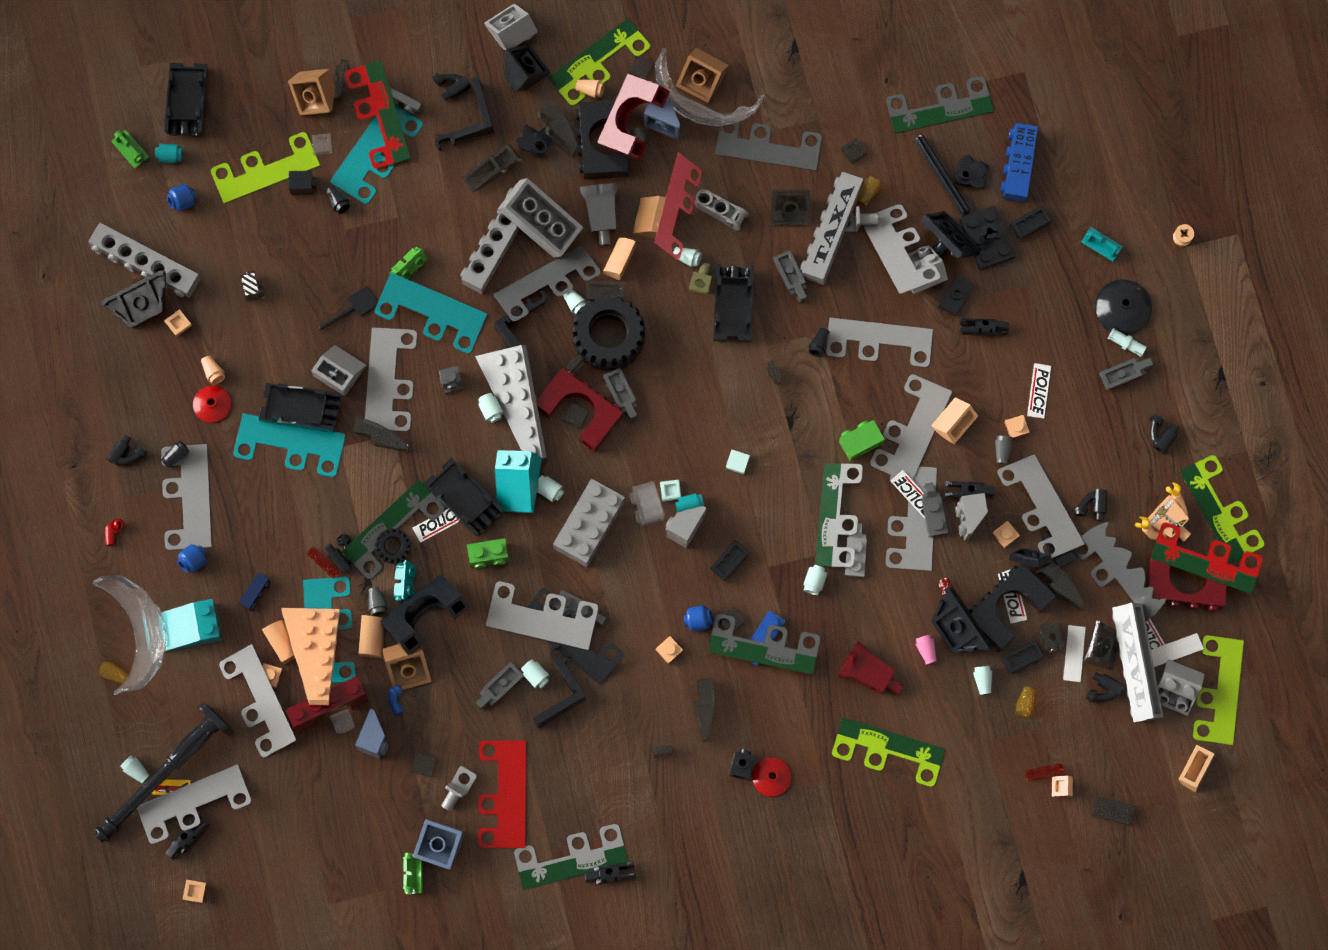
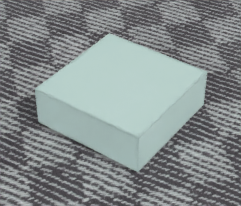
[725,450,750,474]
[660,480,681,502]

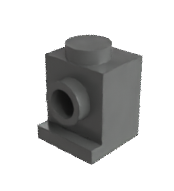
[439,366,463,394]

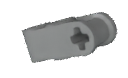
[695,189,749,231]

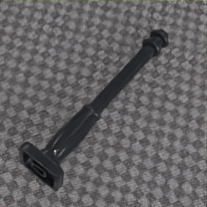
[94,702,235,843]

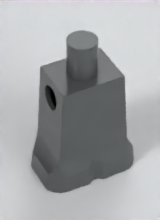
[580,183,617,246]

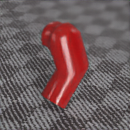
[105,519,124,546]

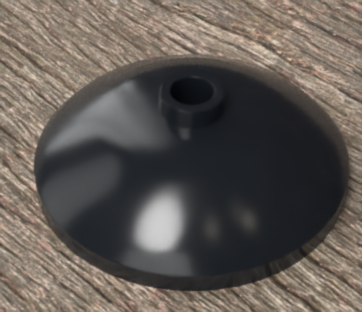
[1095,280,1152,335]

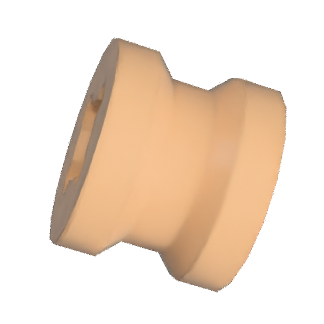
[1173,224,1194,247]

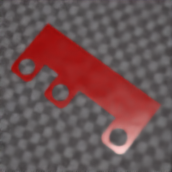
[478,741,526,848]

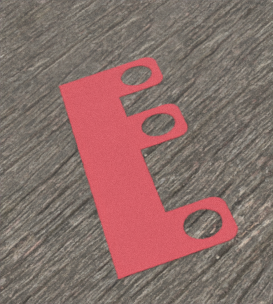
[654,152,702,260]

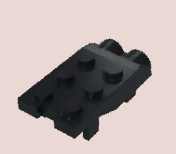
[164,63,208,137]
[713,264,754,342]
[259,383,341,432]
[423,458,504,537]

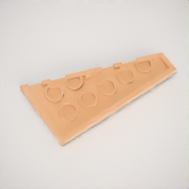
[281,608,340,705]

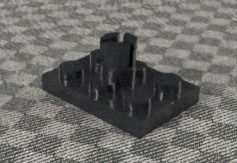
[959,205,1015,270]
[921,211,982,259]

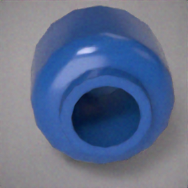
[167,184,197,211]
[177,544,207,573]
[684,605,713,632]

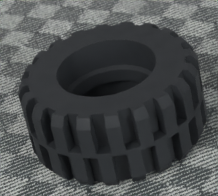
[573,295,645,371]

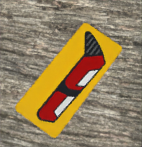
[152,779,191,795]

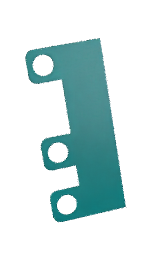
[330,105,423,204]
[375,273,487,353]
[233,413,346,477]
[303,577,356,683]

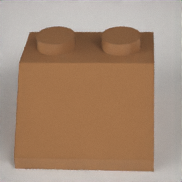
[676,48,729,103]
[288,69,335,115]
[633,196,666,239]
[382,645,432,690]

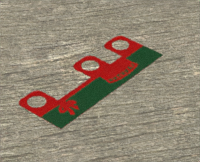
[345,60,411,169]
[1151,522,1263,594]

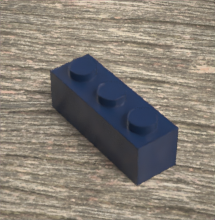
[239,572,270,611]

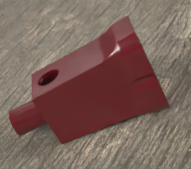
[837,641,903,695]

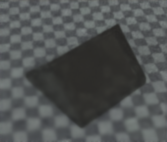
[771,190,810,226]
[1083,621,1119,670]

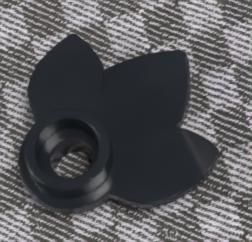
[516,125,552,158]
[955,155,988,189]

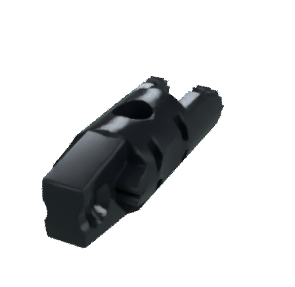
[960,318,1009,336]
[945,481,995,499]
[166,814,210,860]
[585,861,636,885]

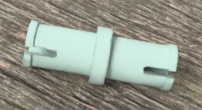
[1107,328,1147,357]

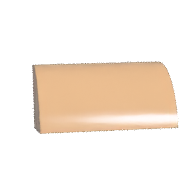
[603,238,635,281]
[931,398,978,444]
[358,615,386,658]
[262,620,295,665]
[1179,745,1214,792]

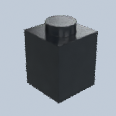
[289,171,317,195]

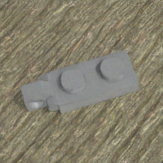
[845,523,867,578]

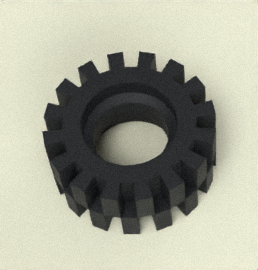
[375,528,411,564]

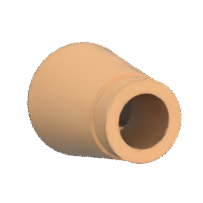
[576,79,604,98]
[201,356,225,385]

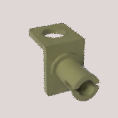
[689,263,712,294]

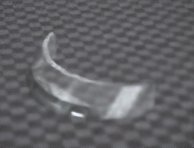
[655,48,764,126]
[93,574,167,695]

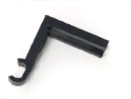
[435,77,495,151]
[494,290,546,368]
[533,644,586,728]

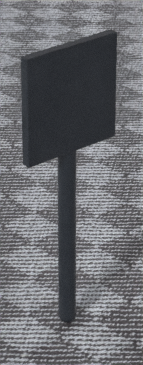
[319,286,378,330]

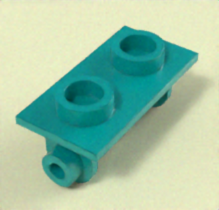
[1081,227,1123,262]
[393,560,416,601]

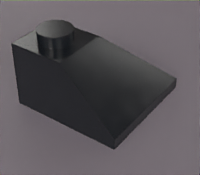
[504,44,550,92]

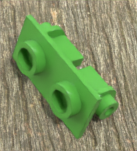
[111,130,149,169]
[390,247,428,279]
[403,853,423,894]

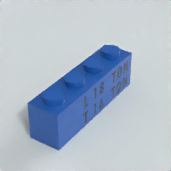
[1000,123,1038,203]

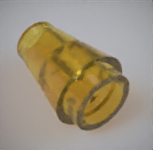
[858,176,882,205]
[97,660,128,684]
[1015,687,1035,717]

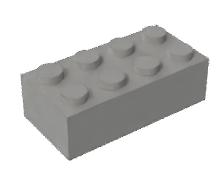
[498,178,583,258]
[553,479,625,567]

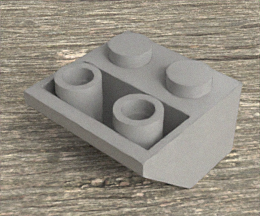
[908,245,948,294]
[311,345,366,396]
[955,493,988,542]
[1157,659,1204,716]

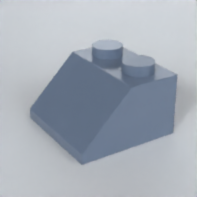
[644,98,680,140]
[355,709,389,759]
[413,819,466,870]

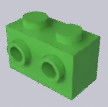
[839,420,885,461]
[467,538,509,569]

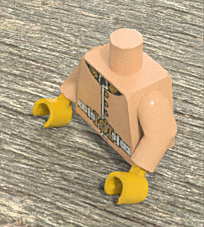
[1135,482,1191,542]

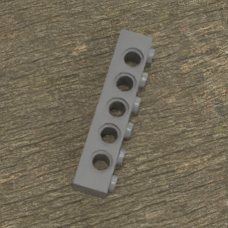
[460,183,520,294]
[88,222,201,299]

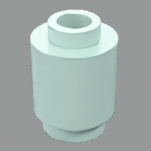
[478,393,504,423]
[537,475,564,502]
[803,565,827,595]
[521,659,549,688]

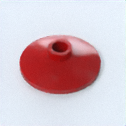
[193,386,232,423]
[752,758,791,797]

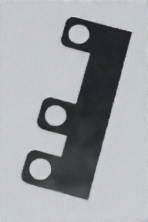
[527,588,623,685]

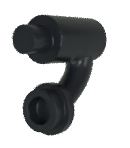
[432,72,471,101]
[1149,414,1179,454]
[106,435,147,466]
[1073,489,1107,521]
[325,533,352,574]
[1085,672,1124,703]

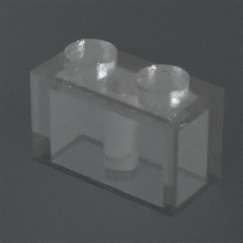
[629,481,665,527]

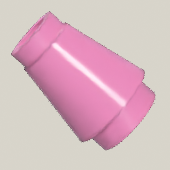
[916,634,937,664]

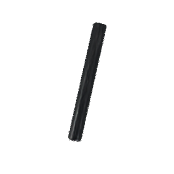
[915,135,970,216]

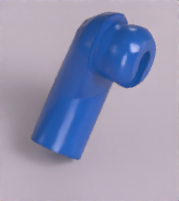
[388,685,404,716]

